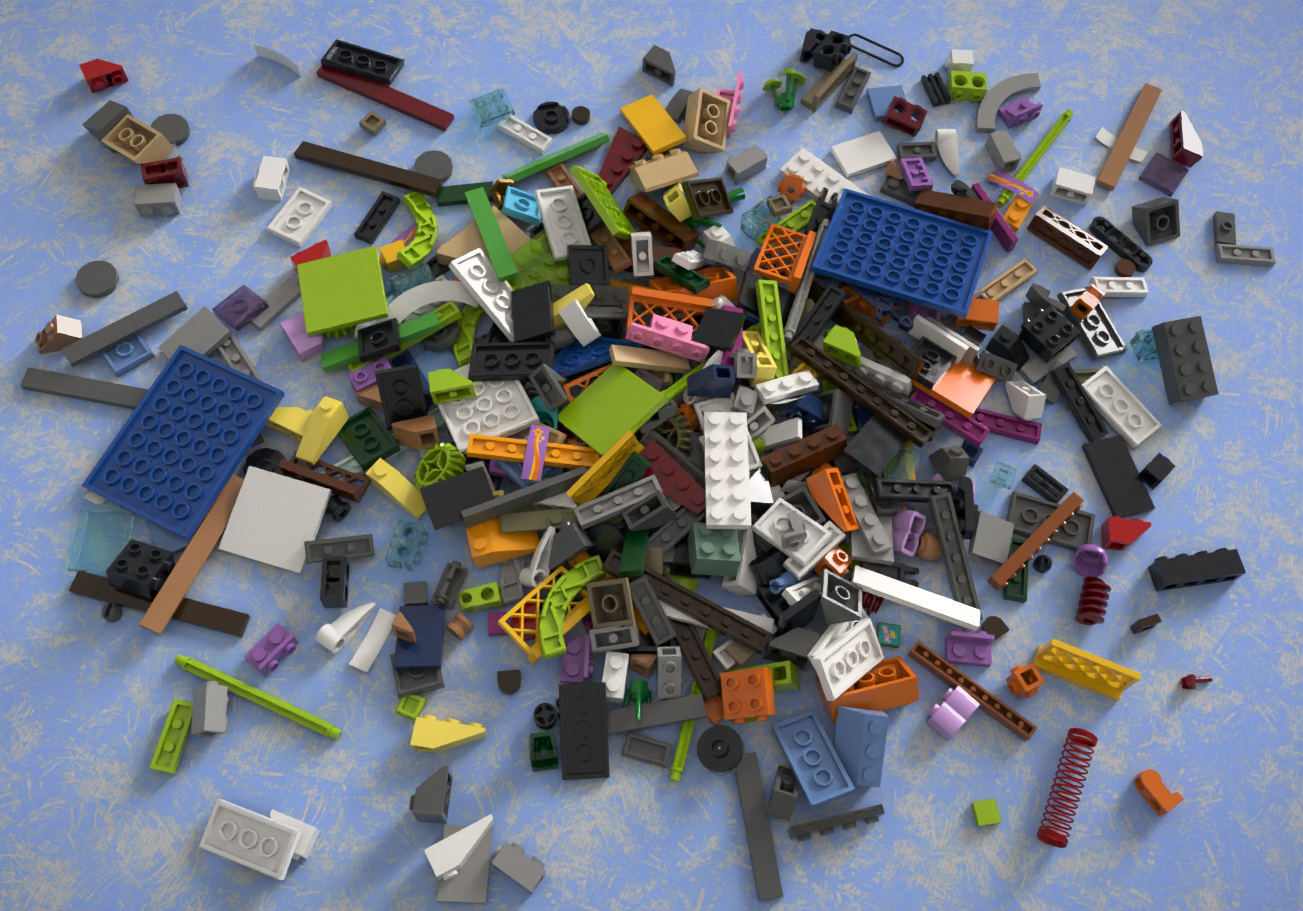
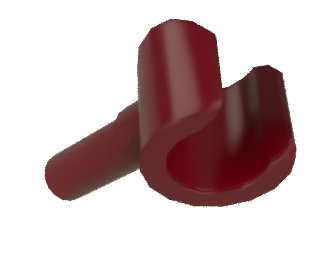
[1181,674,1212,690]

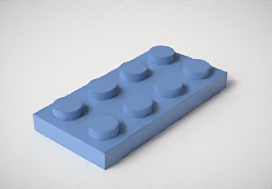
[772,710,855,810]

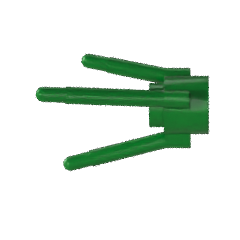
[683,215,722,248]
[616,680,651,735]

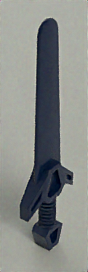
[846,282,914,332]

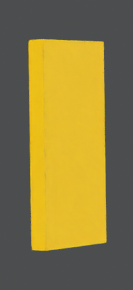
[620,94,687,156]

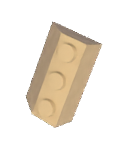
[682,88,731,152]
[101,114,175,164]
[629,148,699,193]

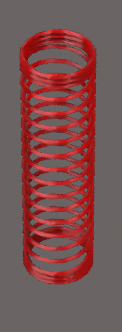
[1037,728,1098,848]

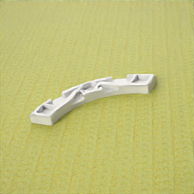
[375,280,479,324]

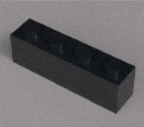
[1148,548,1246,592]

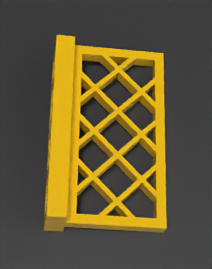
[566,430,645,505]
[497,565,591,665]
[1033,639,1141,701]

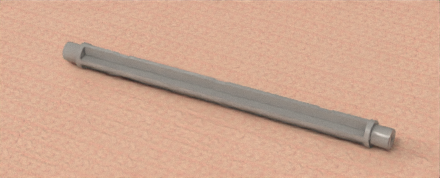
[783,219,831,342]

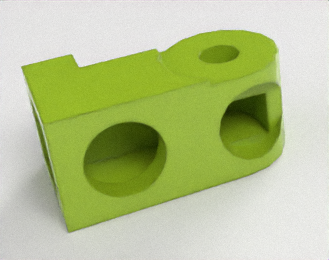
[459,582,504,613]

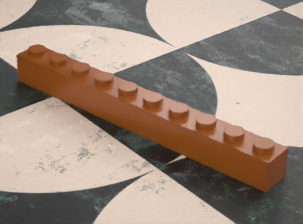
[987,492,1084,591]
[908,641,1037,742]

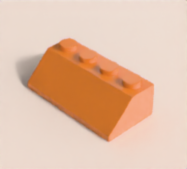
[649,265,738,314]
[815,656,919,722]

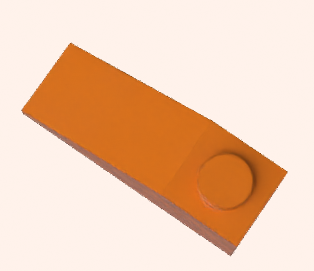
[806,468,860,532]

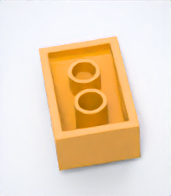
[465,516,540,569]

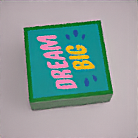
[876,622,901,649]

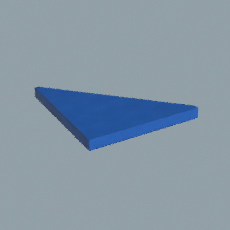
[554,337,644,378]

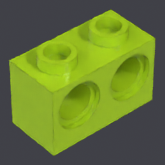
[946,70,988,102]

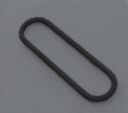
[849,33,904,67]

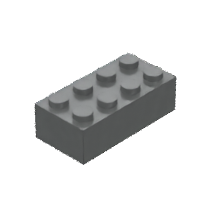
[1151,316,1219,405]

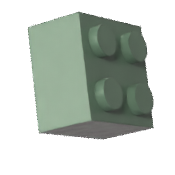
[687,522,741,577]

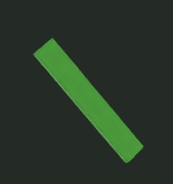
[502,133,610,182]
[464,187,519,283]
[320,311,441,373]

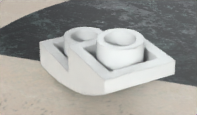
[558,300,601,347]

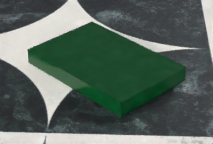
[337,406,401,472]

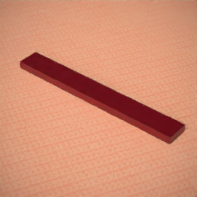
[316,66,454,131]

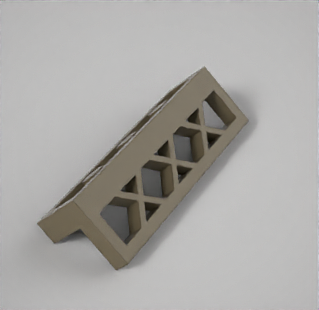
[800,52,858,112]

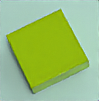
[395,694,427,721]
[971,799,1002,827]

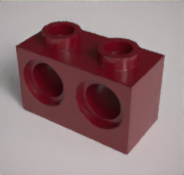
[882,96,928,137]
[140,157,189,188]

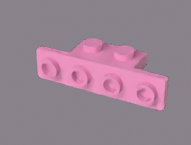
[716,71,745,138]
[625,314,710,363]

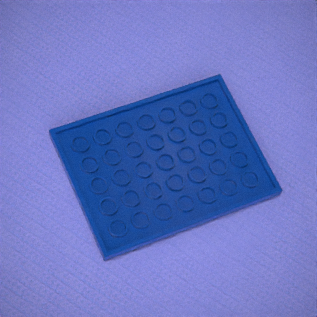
[811,188,993,319]
[82,345,285,540]

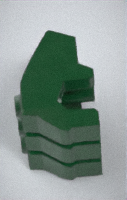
[528,731,558,772]

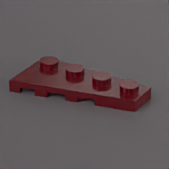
[599,127,648,195]
[638,440,706,516]

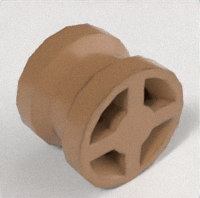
[445,612,474,641]

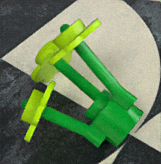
[762,67,807,111]

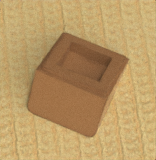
[885,159,904,180]
[391,612,417,643]
[630,654,657,678]

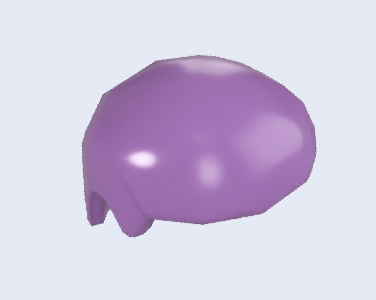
[1073,544,1108,577]

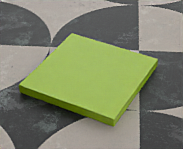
[569,165,636,241]
[297,246,389,336]
[558,364,668,457]

